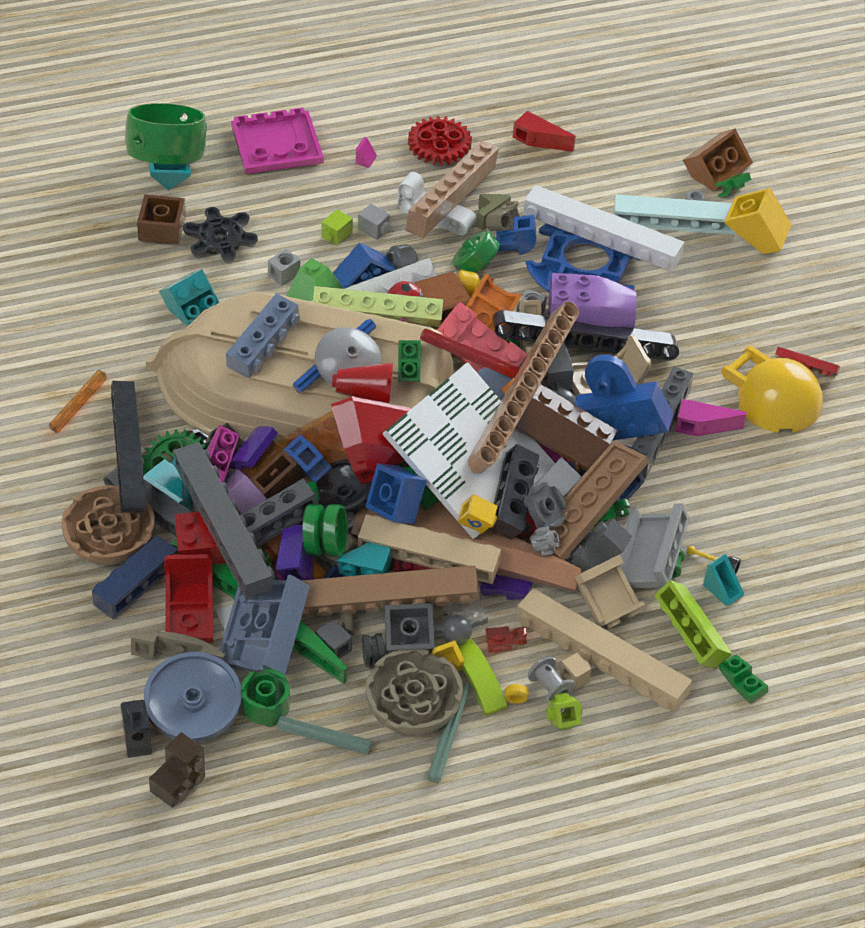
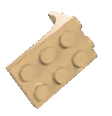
[571,335,651,397]

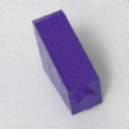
[276,525,314,581]

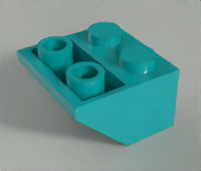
[159,269,220,326]

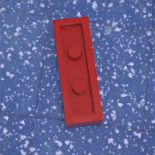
[775,347,840,377]

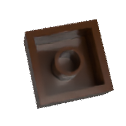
[137,194,186,245]

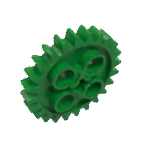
[142,429,207,475]

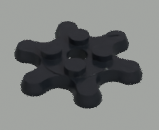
[183,207,258,263]

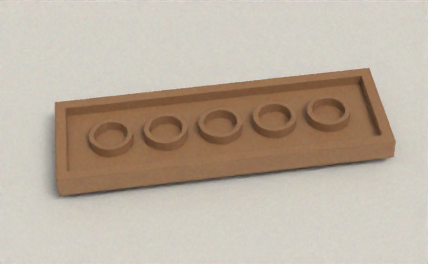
[528,441,649,560]

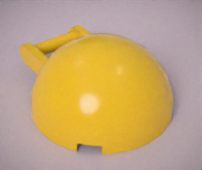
[721,346,823,433]

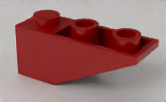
[512,111,576,152]

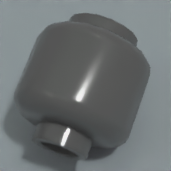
[386,244,418,270]

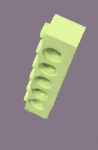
[313,286,443,327]

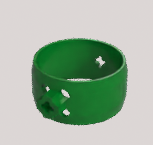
[125,103,207,164]

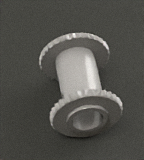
[528,656,575,703]

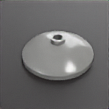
[315,327,382,385]

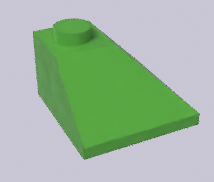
[286,258,343,301]

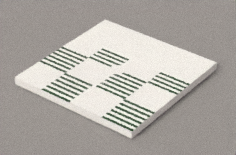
[382,362,555,539]

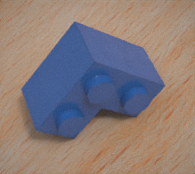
[333,242,396,289]

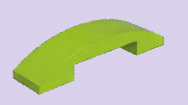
[445,638,507,716]

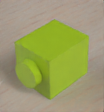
[321,209,353,246]

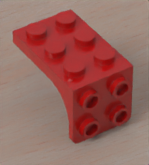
[164,554,213,643]

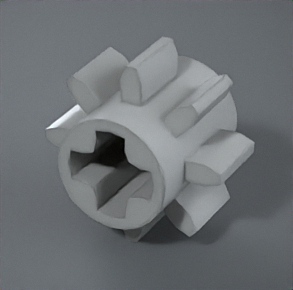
[531,526,559,556]

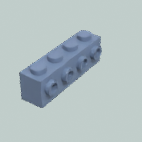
[226,293,300,378]

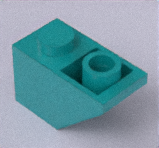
[338,543,392,576]

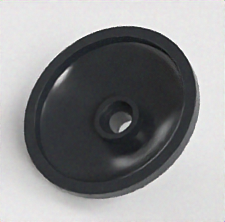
[311,459,372,513]

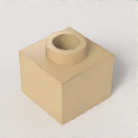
[560,653,591,691]

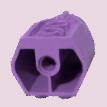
[548,273,636,339]

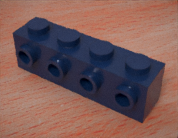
[92,535,178,620]

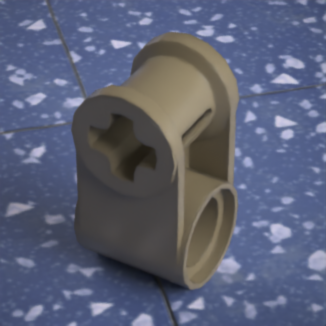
[485,201,520,231]

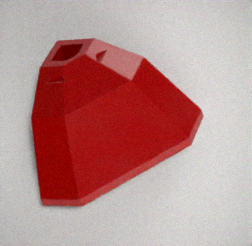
[331,397,411,485]

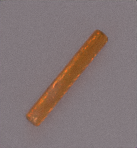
[49,370,107,433]

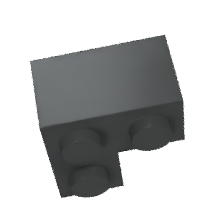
[568,518,632,573]

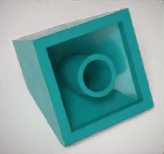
[143,459,193,510]

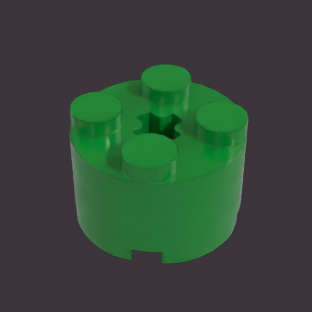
[241,668,290,727]

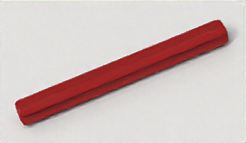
[420,328,520,379]

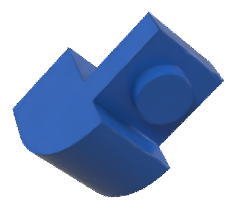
[496,215,536,255]

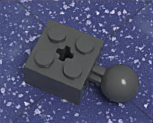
[540,342,576,405]
[384,603,472,655]

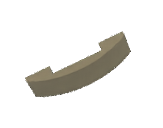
[131,632,225,661]

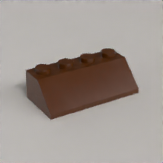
[515,384,617,471]

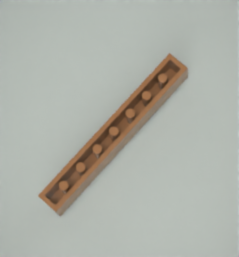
[405,141,499,238]
[301,565,479,618]

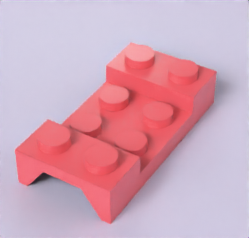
[437,301,528,372]

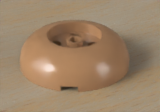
[61,485,155,565]

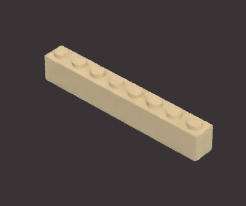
[516,588,692,713]

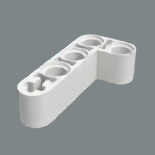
[397,172,476,235]

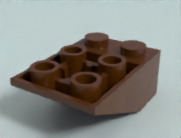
[238,440,306,499]

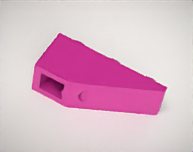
[675,399,747,436]
[207,425,239,483]

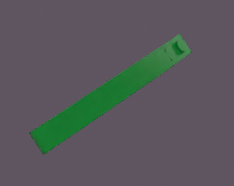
[171,539,347,684]

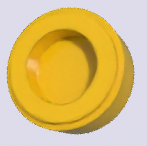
[505,684,529,704]

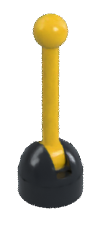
[687,546,741,574]

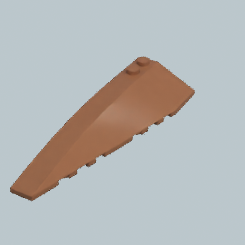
[351,501,582,592]

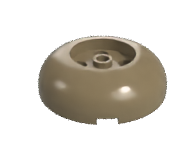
[366,649,463,735]

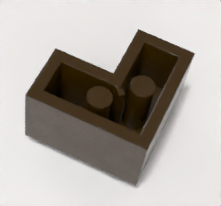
[149,732,205,808]

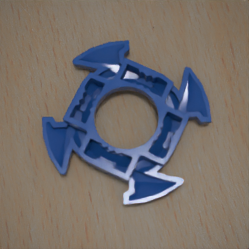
[525,223,640,293]

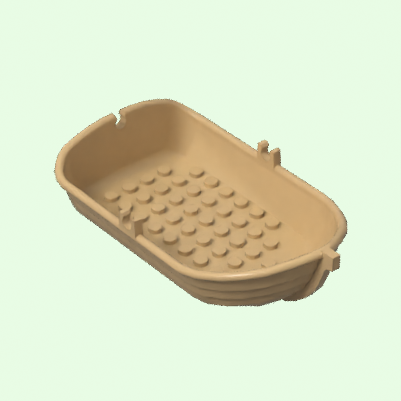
[145,292,454,468]

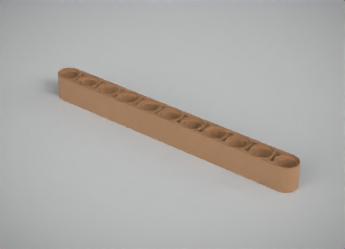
[467,301,579,474]

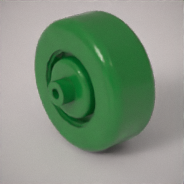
[452,231,500,273]

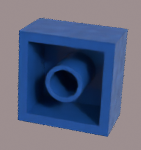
[365,463,426,524]

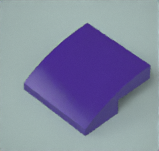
[229,426,278,470]
[480,574,533,600]

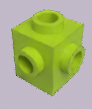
[546,693,582,730]

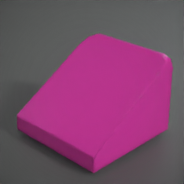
[355,137,377,168]

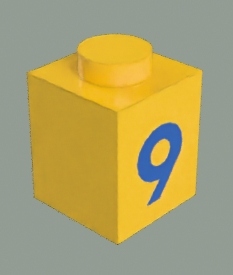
[458,494,497,534]

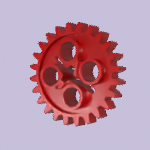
[408,116,472,166]

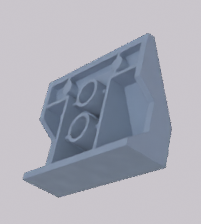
[220,575,310,675]

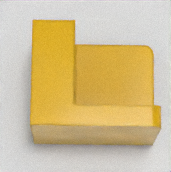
[431,641,465,673]

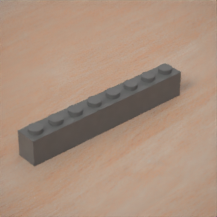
[173,442,275,600]

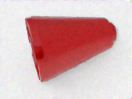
[332,363,393,404]

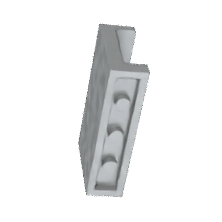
[617,503,689,588]

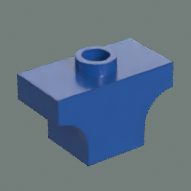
[284,434,332,482]

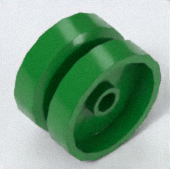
[303,504,348,556]

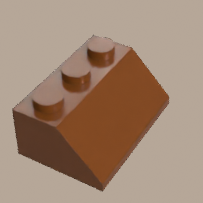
[683,128,753,191]

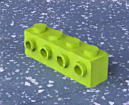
[654,580,732,669]

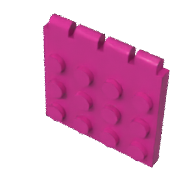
[231,107,324,174]

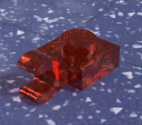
[485,626,527,653]

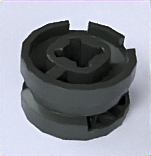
[362,633,385,668]

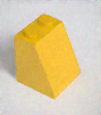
[724,188,792,255]

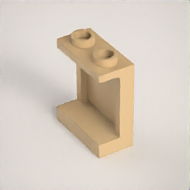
[575,555,645,629]

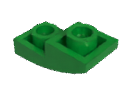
[398,340,421,382]
[718,654,768,703]

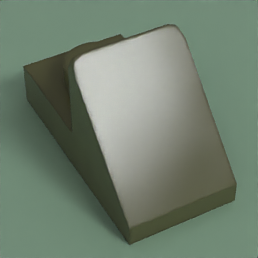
[477,194,511,231]

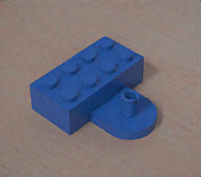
[575,355,674,441]

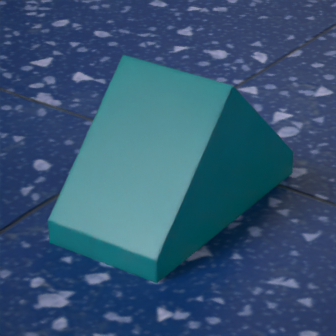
[148,162,191,191]
[703,554,744,606]

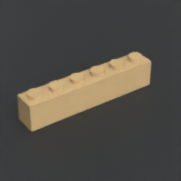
[358,514,501,584]

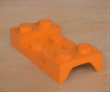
[466,273,522,332]

